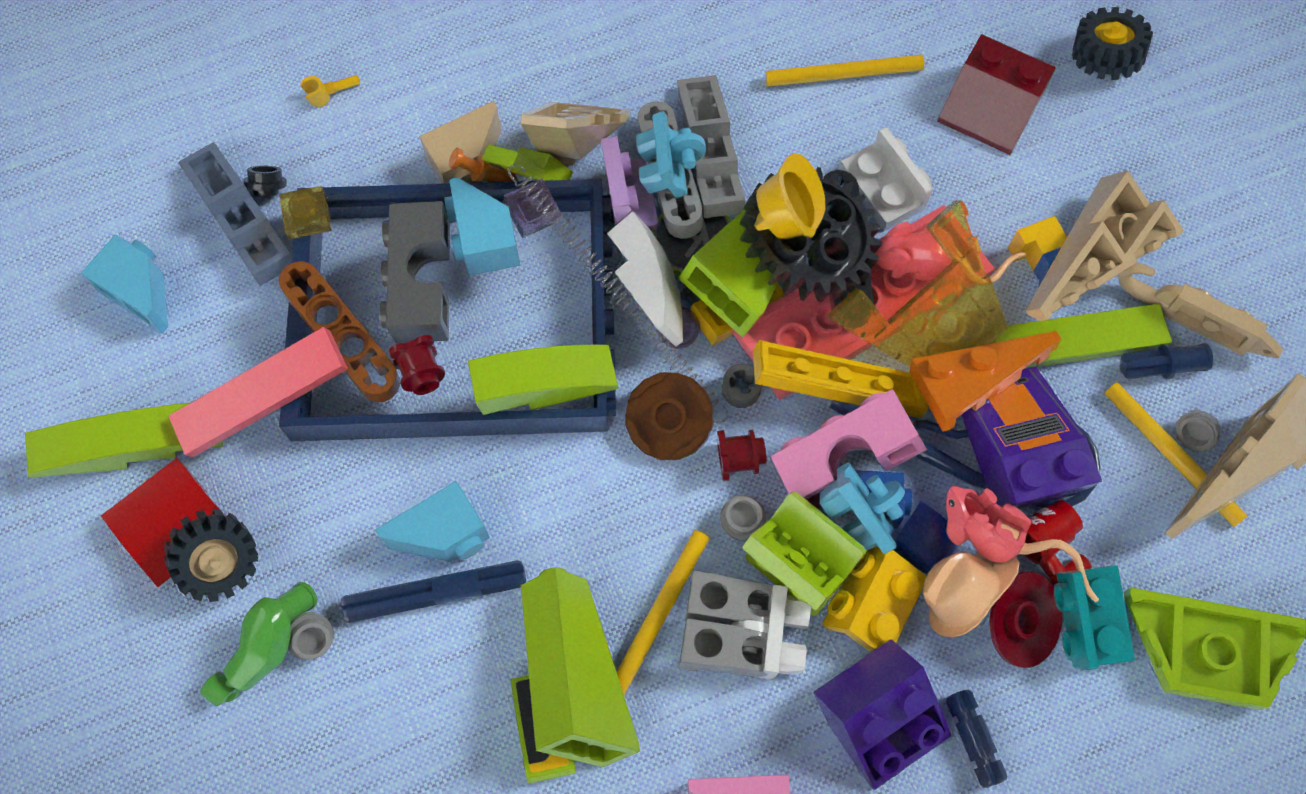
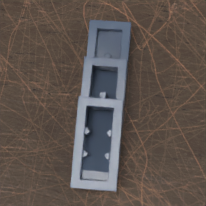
[178,142,292,286]

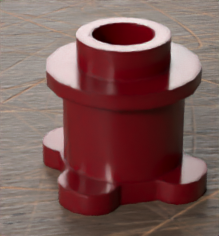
[389,335,445,395]
[716,429,767,481]

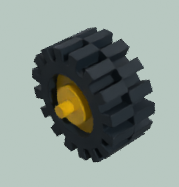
[1072,7,1153,80]

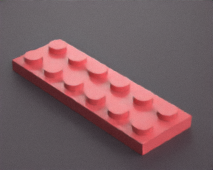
[732,205,995,401]

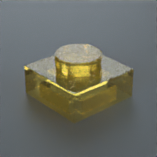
[279,186,332,239]

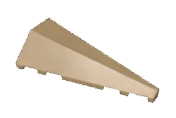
[1025,170,1184,321]

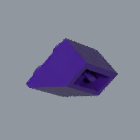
[813,639,952,790]

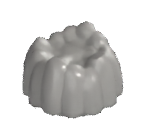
[1175,409,1221,452]

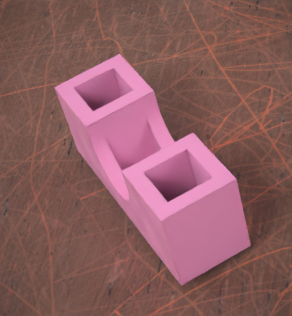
[771,389,927,508]

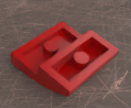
[101,457,226,587]

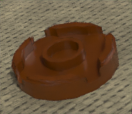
[625,372,714,460]

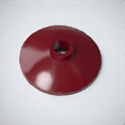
[989,572,1062,668]

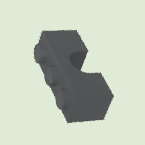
[380,201,450,343]

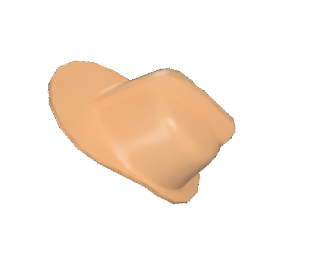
[923,552,1020,638]

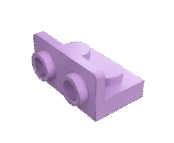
[601,136,659,231]

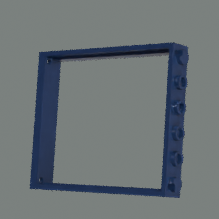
[279,179,616,442]

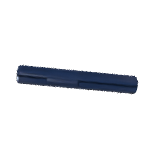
[341,560,526,623]

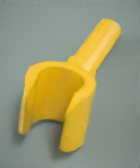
[300,75,361,107]

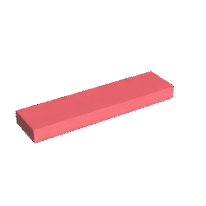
[169,327,348,457]

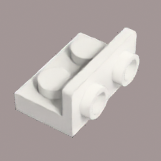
[839,127,933,231]

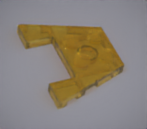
[827,200,1008,368]

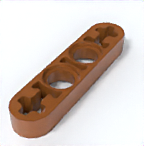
[279,261,400,402]

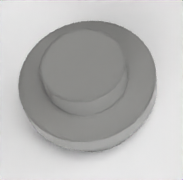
[720,495,766,541]
[288,612,334,660]

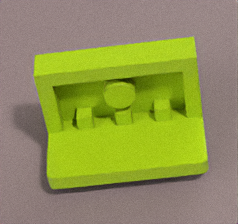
[742,491,866,616]

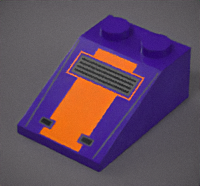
[961,366,1102,509]

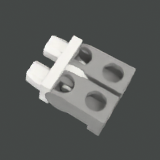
[679,570,811,680]

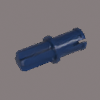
[1119,343,1214,379]

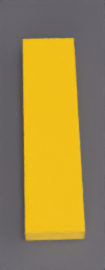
[753,340,928,418]

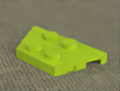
[1124,587,1306,710]

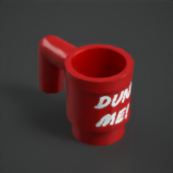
[1025,500,1092,586]

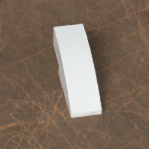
[607,211,683,346]

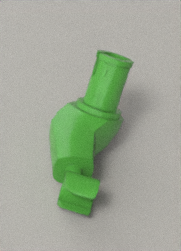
[200,582,318,706]

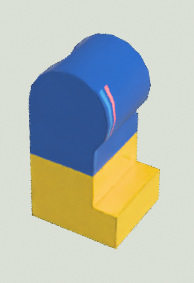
[1008,216,1067,287]

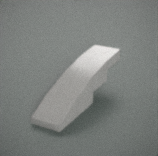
[677,75,745,218]

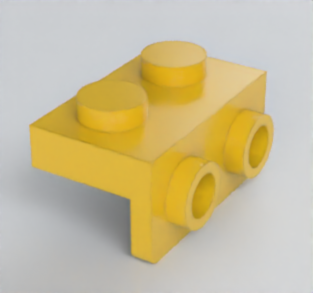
[822,547,926,652]

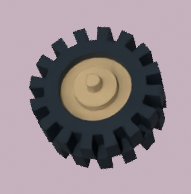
[164,509,258,602]

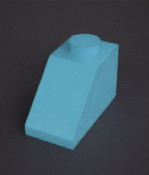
[81,234,168,333]
[375,481,490,562]

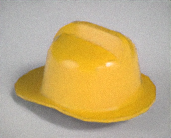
[754,153,825,239]

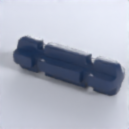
[946,690,1007,788]

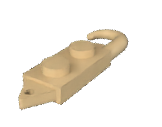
[1117,263,1283,358]

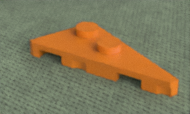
[909,331,1061,431]

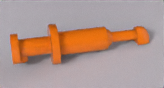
[449,148,518,183]

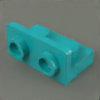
[1054,565,1135,670]

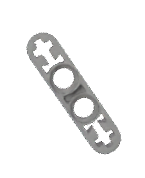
[638,101,703,239]

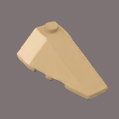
[520,101,631,165]
[1165,373,1306,539]

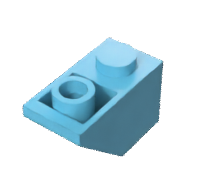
[444,177,521,276]

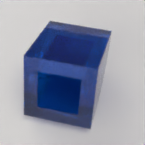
[893,501,958,574]

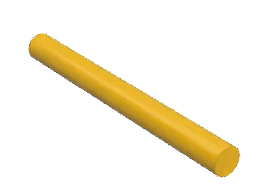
[765,54,924,87]
[1104,382,1248,527]
[616,530,710,695]

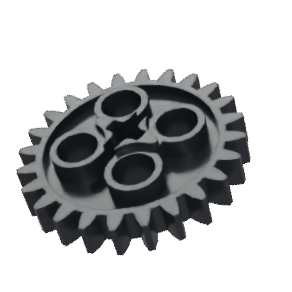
[740,167,882,302]

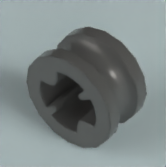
[722,364,762,408]

